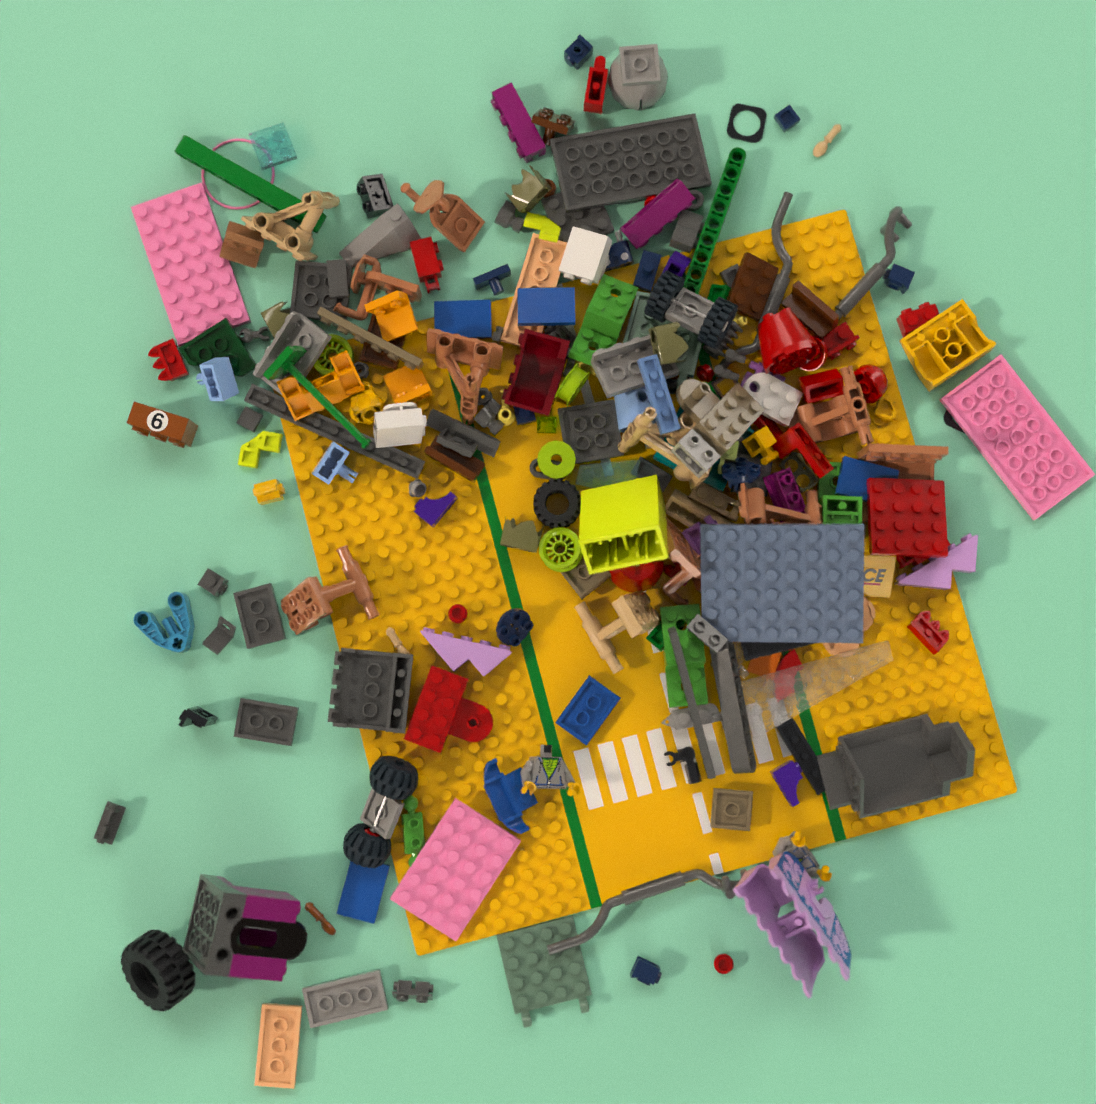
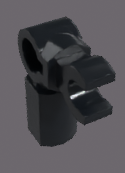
[664,747,702,784]

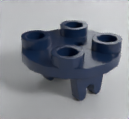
[721,457,761,491]
[496,608,533,647]

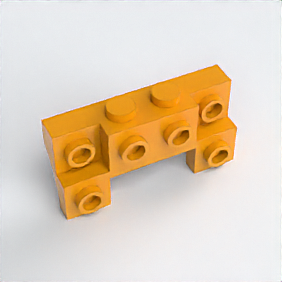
[276,350,365,421]

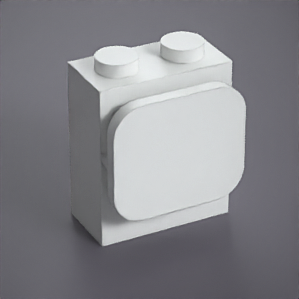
[559,226,612,285]
[373,402,427,448]

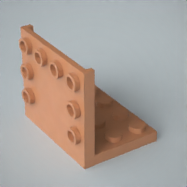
[856,443,948,522]

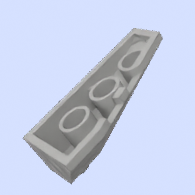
[339,203,421,268]

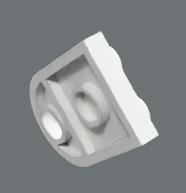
[743,372,803,428]

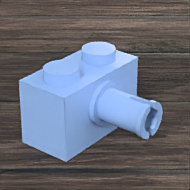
[196,357,239,401]
[312,441,358,485]

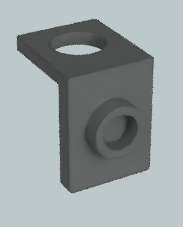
[203,616,236,655]

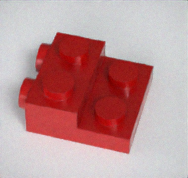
[896,302,939,337]

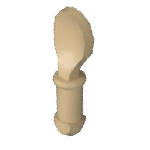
[813,124,842,157]
[386,627,410,654]

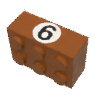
[127,401,198,448]

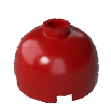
[853,364,888,403]

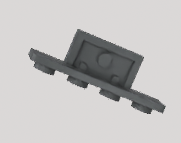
[427,409,501,458]

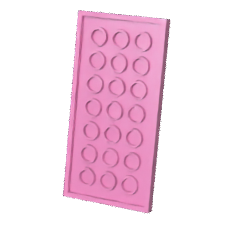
[131,182,251,347]
[940,354,1096,520]

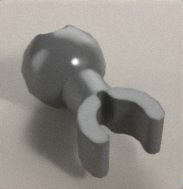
[239,326,270,343]

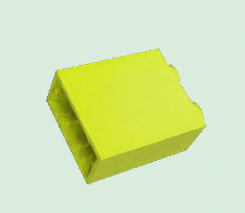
[579,474,668,575]

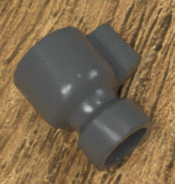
[494,200,524,233]
[474,398,505,436]

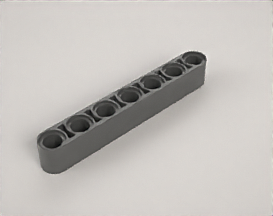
[710,641,756,774]

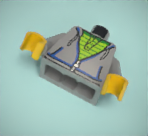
[520,745,581,796]
[772,831,832,881]

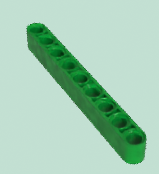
[174,135,327,233]
[683,147,746,295]

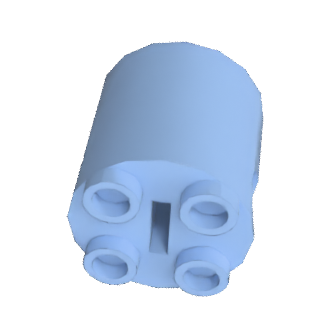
[614,386,656,433]

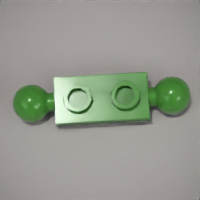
[401,795,425,867]

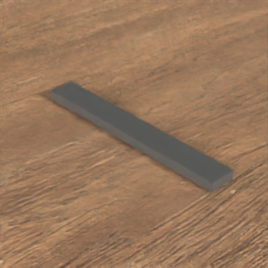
[667,626,716,779]

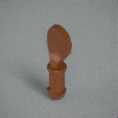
[305,902,336,935]

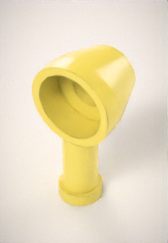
[496,389,515,426]

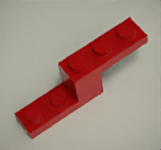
[753,414,834,478]

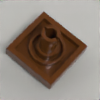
[531,107,575,146]

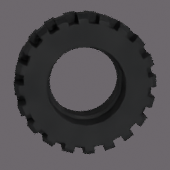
[121,930,196,1011]

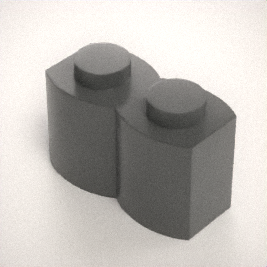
[669,210,705,254]

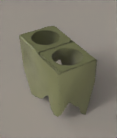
[505,165,552,213]
[261,301,290,339]
[648,321,689,365]
[779,452,818,494]
[500,517,545,553]

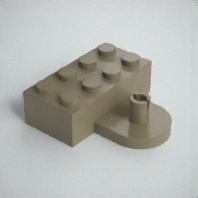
[676,379,765,456]

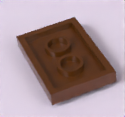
[727,252,779,321]
[359,314,407,370]

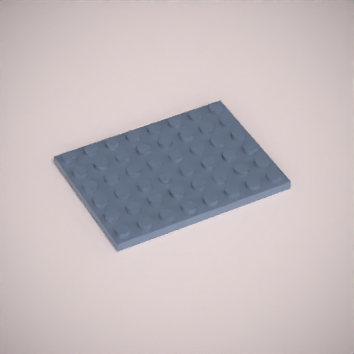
[700,523,864,643]

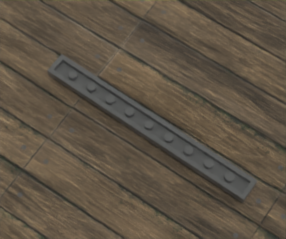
[244,384,426,479]

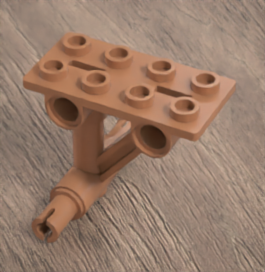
[427,328,503,425]
[788,366,874,445]
[738,483,823,524]
[281,545,380,635]

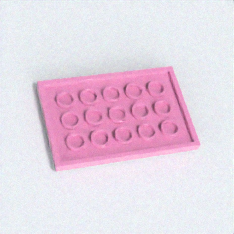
[390,798,521,941]

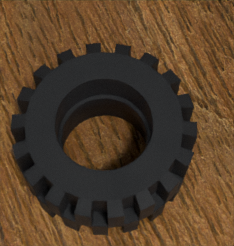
[533,478,581,529]

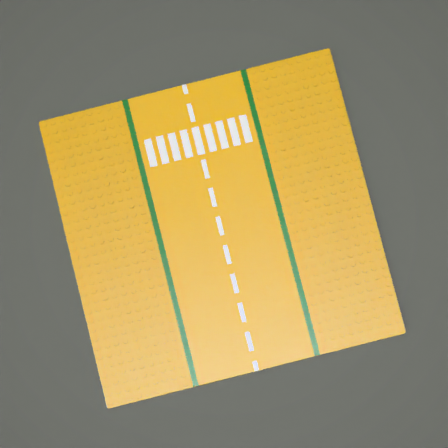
[273,210,1017,956]

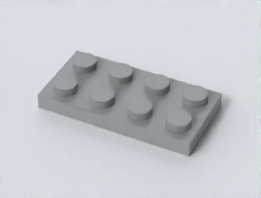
[302,969,388,1028]

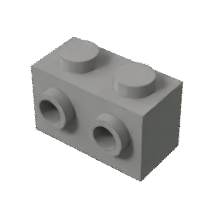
[671,429,721,478]

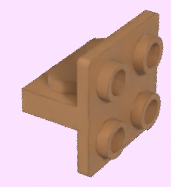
[219,221,264,269]

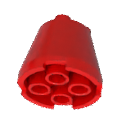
[757,307,820,375]
[609,559,664,593]

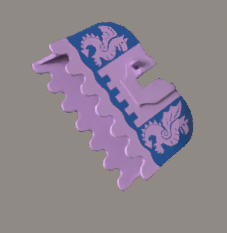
[733,851,851,998]

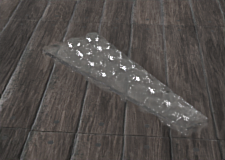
[741,641,893,739]

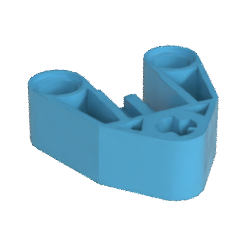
[133,592,195,653]

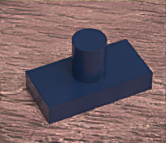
[633,250,662,292]
[473,264,511,296]

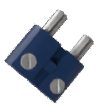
[605,230,634,272]

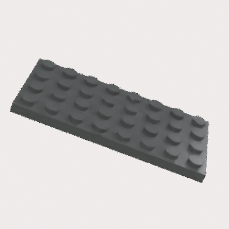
[550,113,712,213]

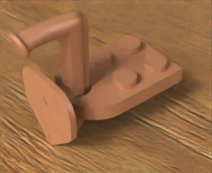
[400,180,485,252]
[333,254,422,321]

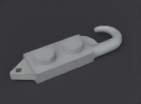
[661,703,723,730]

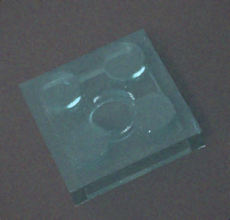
[248,122,297,170]

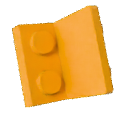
[364,290,418,342]
[383,366,433,403]

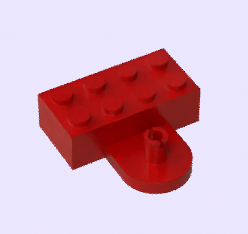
[404,665,493,753]

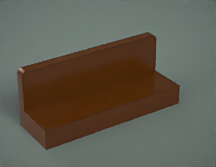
[781,280,839,339]
[424,435,485,483]

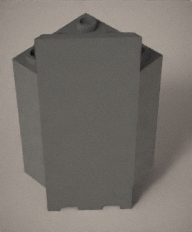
[817,714,975,819]

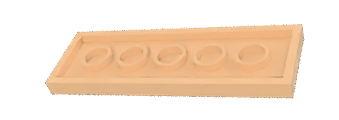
[500,233,567,347]

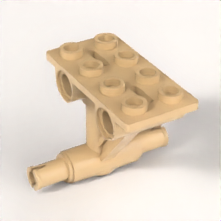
[241,190,340,262]
[618,407,710,490]
[574,591,661,674]

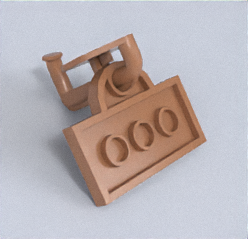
[663,517,701,606]

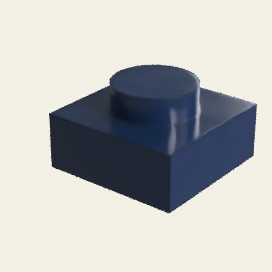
[773,105,800,132]
[513,406,536,426]

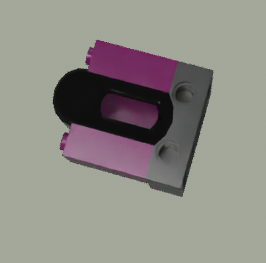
[183,874,307,982]

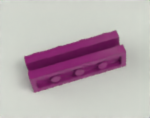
[490,82,546,163]
[619,178,695,249]
[763,468,805,523]

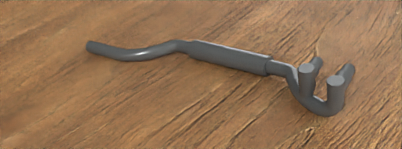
[714,192,793,381]
[803,206,912,328]
[547,869,747,955]

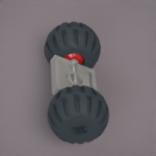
[343,756,418,868]

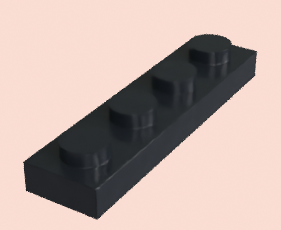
[775,717,825,795]

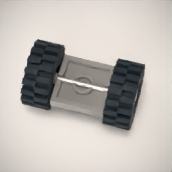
[644,270,738,349]

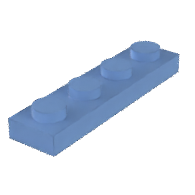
[637,354,681,435]

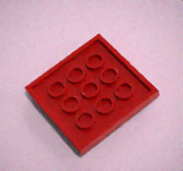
[867,478,948,558]

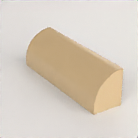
[665,488,735,527]

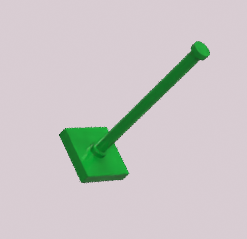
[263,346,372,449]

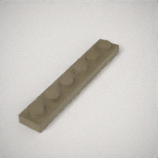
[317,307,424,370]

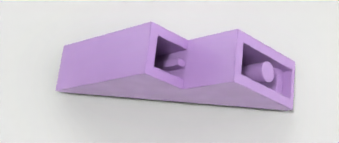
[894,533,978,590]
[420,627,512,677]

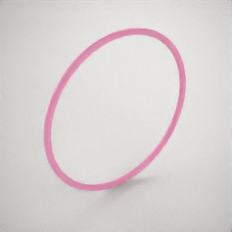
[201,138,275,210]

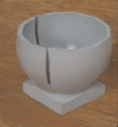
[608,44,668,111]

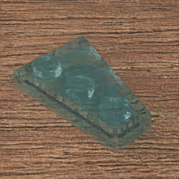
[576,459,640,488]

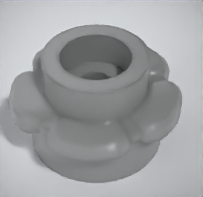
[409,479,426,497]

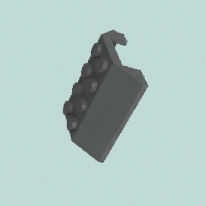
[327,648,414,733]

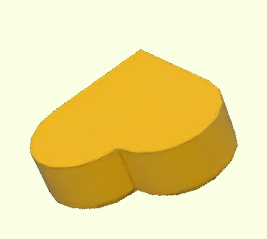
[873,396,898,421]

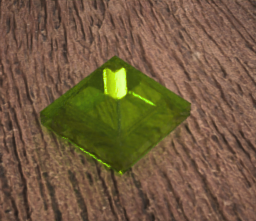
[537,417,556,433]

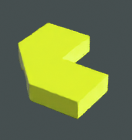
[523,212,561,243]
[237,431,283,469]

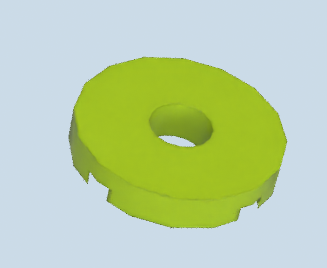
[537,440,576,479]

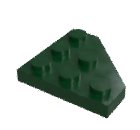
[179,318,256,377]

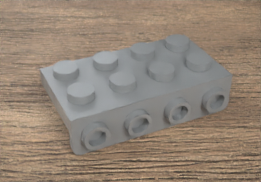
[253,311,331,395]
[591,335,679,398]

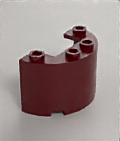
[502,329,570,416]

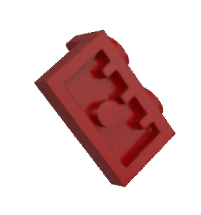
[819,321,860,361]

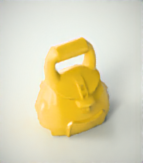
[349,381,385,424]

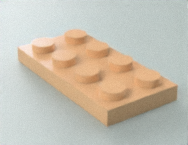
[254,1003,303,1089]

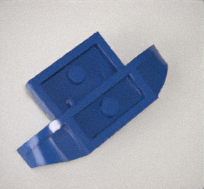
[483,758,538,834]

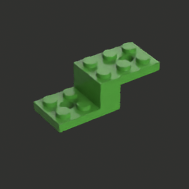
[568,274,638,366]
[817,462,862,524]
[660,604,708,708]

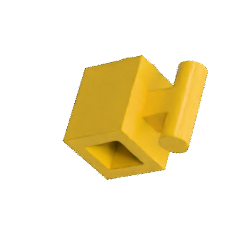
[742,426,779,465]
[253,479,285,505]

